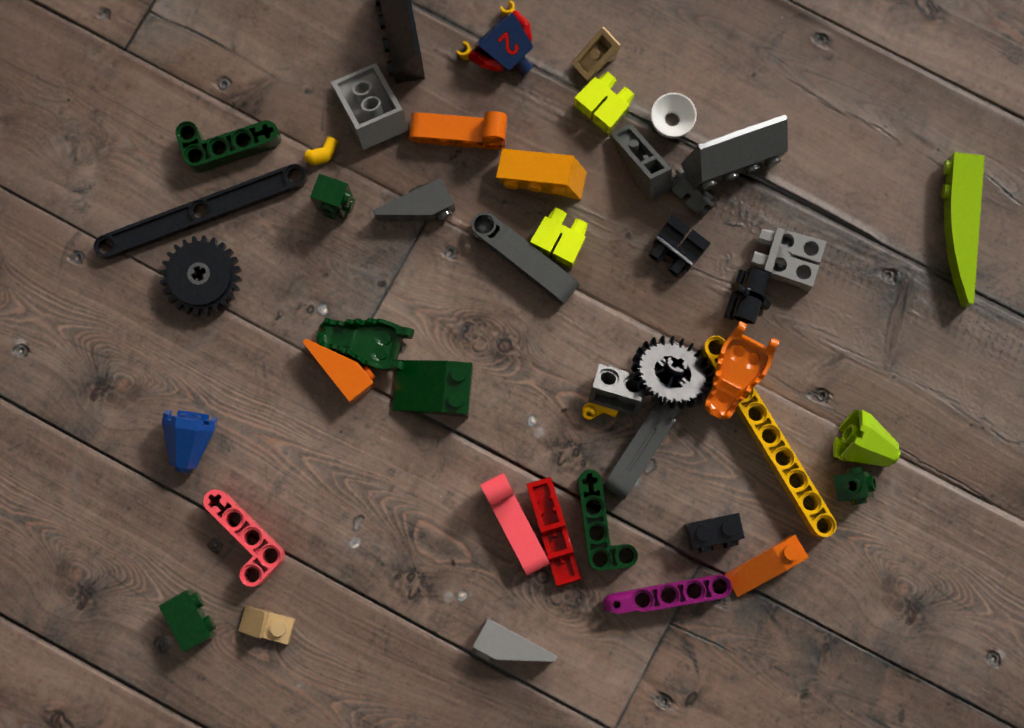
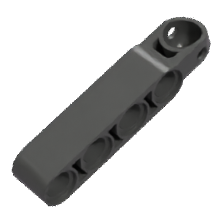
[471,212,579,305]
[603,387,682,500]

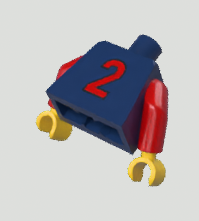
[456,1,533,76]

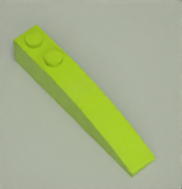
[941,152,985,308]

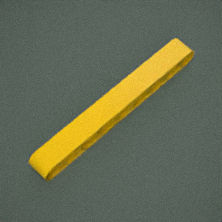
[702,336,836,538]

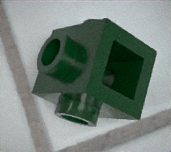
[834,467,877,505]

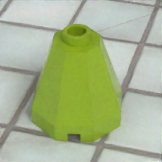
[833,410,901,467]

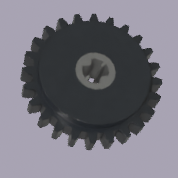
[160,236,242,317]

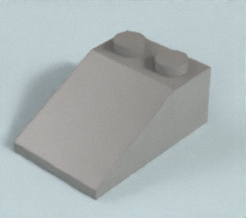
[331,63,409,150]

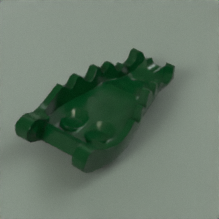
[316,318,414,372]

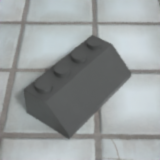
[681,115,788,191]

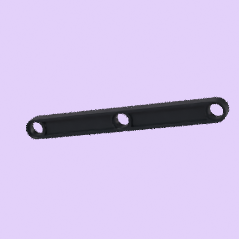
[93,164,307,260]

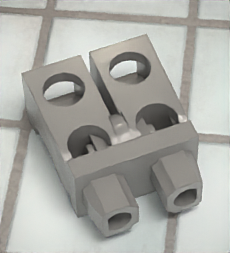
[750,227,827,292]

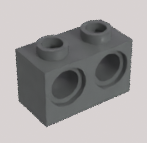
[588,363,645,416]

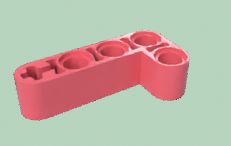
[480,473,550,576]
[203,489,285,587]

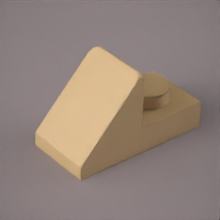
[571,27,621,81]
[238,605,296,645]

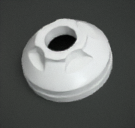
[651,93,697,139]

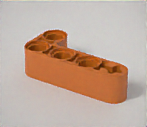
[408,111,507,150]

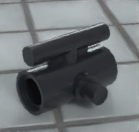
[724,268,771,324]

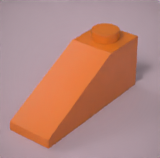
[302,339,376,404]
[724,535,809,597]

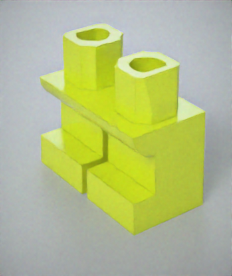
[574,72,634,135]
[530,207,588,268]

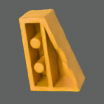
[496,149,587,200]

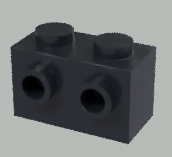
[685,513,745,554]

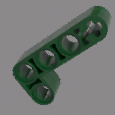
[175,120,281,173]
[578,469,638,571]

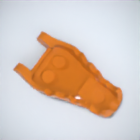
[705,321,780,419]

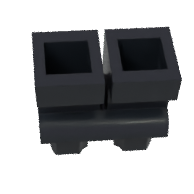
[649,214,711,277]

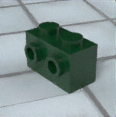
[310,174,355,220]
[159,590,216,652]

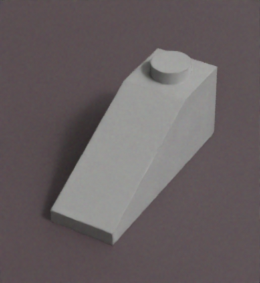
[473,618,557,662]

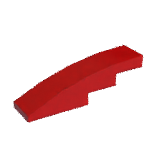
[526,477,582,588]

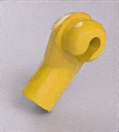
[304,136,338,166]
[582,402,618,420]

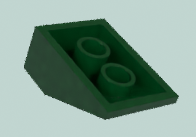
[393,360,473,417]

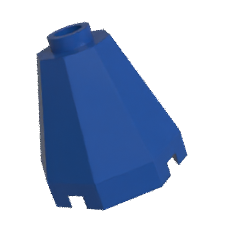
[162,410,218,473]

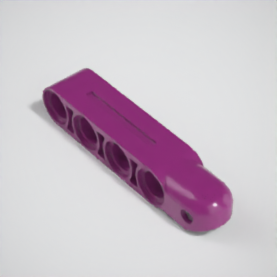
[603,575,732,614]

